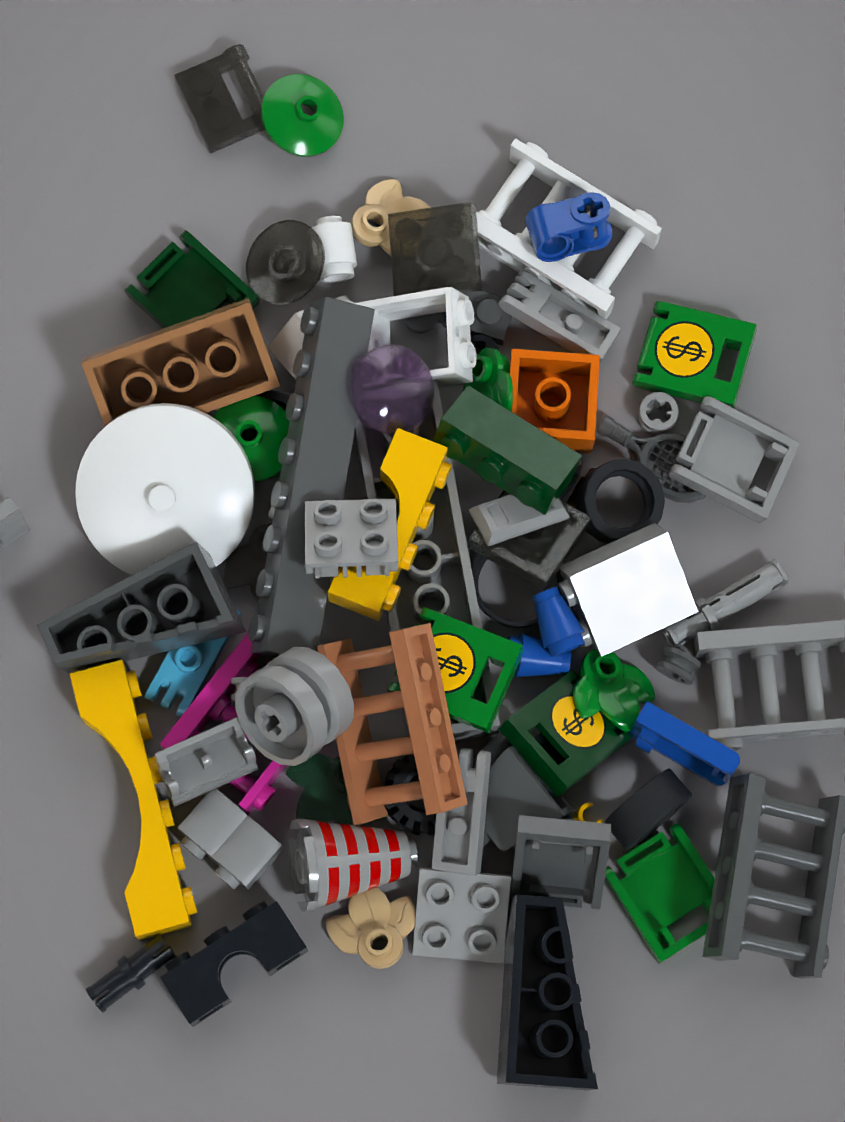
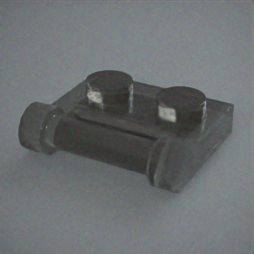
[174,44,265,154]

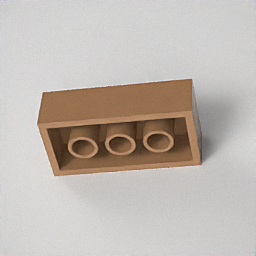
[81,298,280,426]

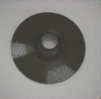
[246,220,325,305]

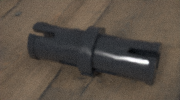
[86,933,177,1013]

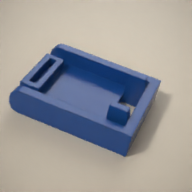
[630,701,740,786]

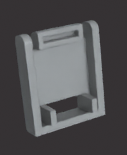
[669,397,800,523]

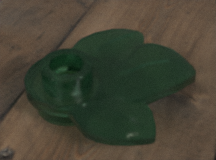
[286,753,354,825]

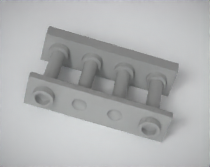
[693,620,845,751]

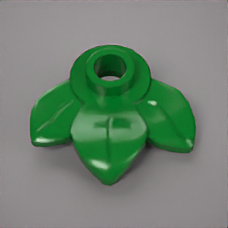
[462,348,513,412]
[573,649,655,732]

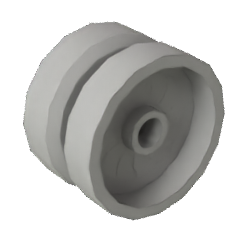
[235,647,354,766]

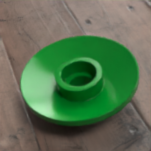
[261,74,344,157]
[213,396,290,482]

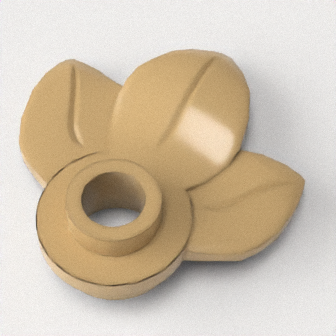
[351,179,434,259]
[326,887,416,969]

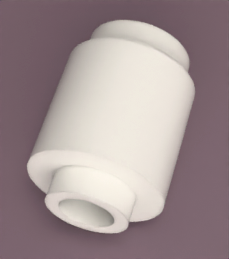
[309,216,357,283]

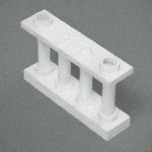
[458,138,662,320]

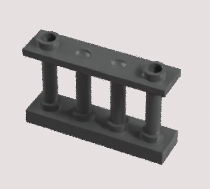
[702,773,845,979]

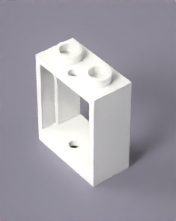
[355,287,476,391]

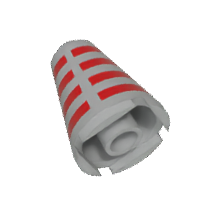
[289,819,418,912]

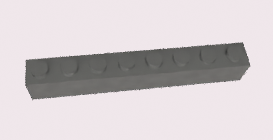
[248,296,375,658]

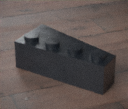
[497,894,598,1091]

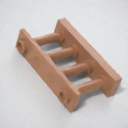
[317,623,468,825]

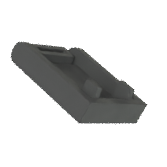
[509,815,611,909]

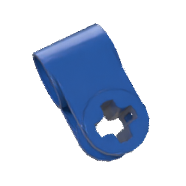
[525,192,612,262]

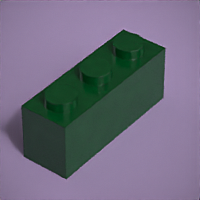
[433,385,582,515]

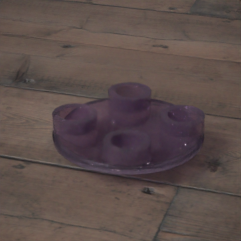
[352,344,434,434]

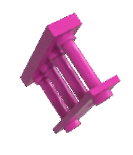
[160,632,287,815]

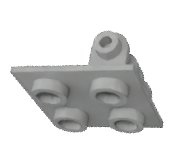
[305,499,398,579]
[412,868,511,963]

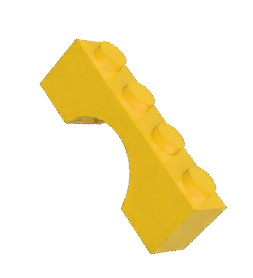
[328,428,452,621]

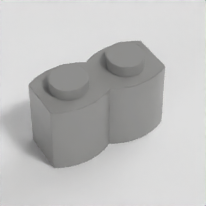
[178,789,284,891]

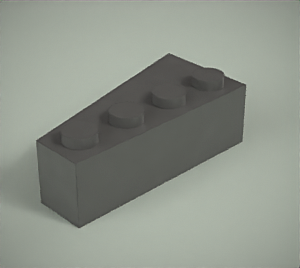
[37,542,246,674]

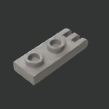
[498,271,621,363]
[432,748,491,876]

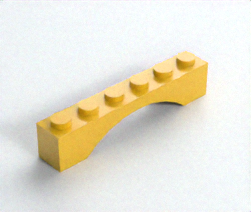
[70,660,198,941]

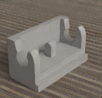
[154,717,258,807]

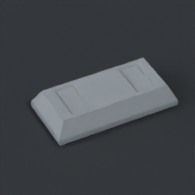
[469,494,569,547]

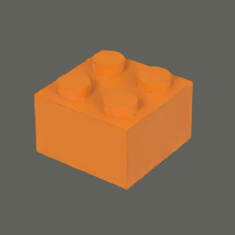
[509,349,600,454]

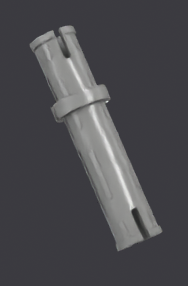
[661,559,788,648]

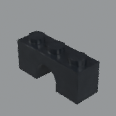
[160,901,308,1027]

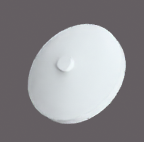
[75,403,255,575]

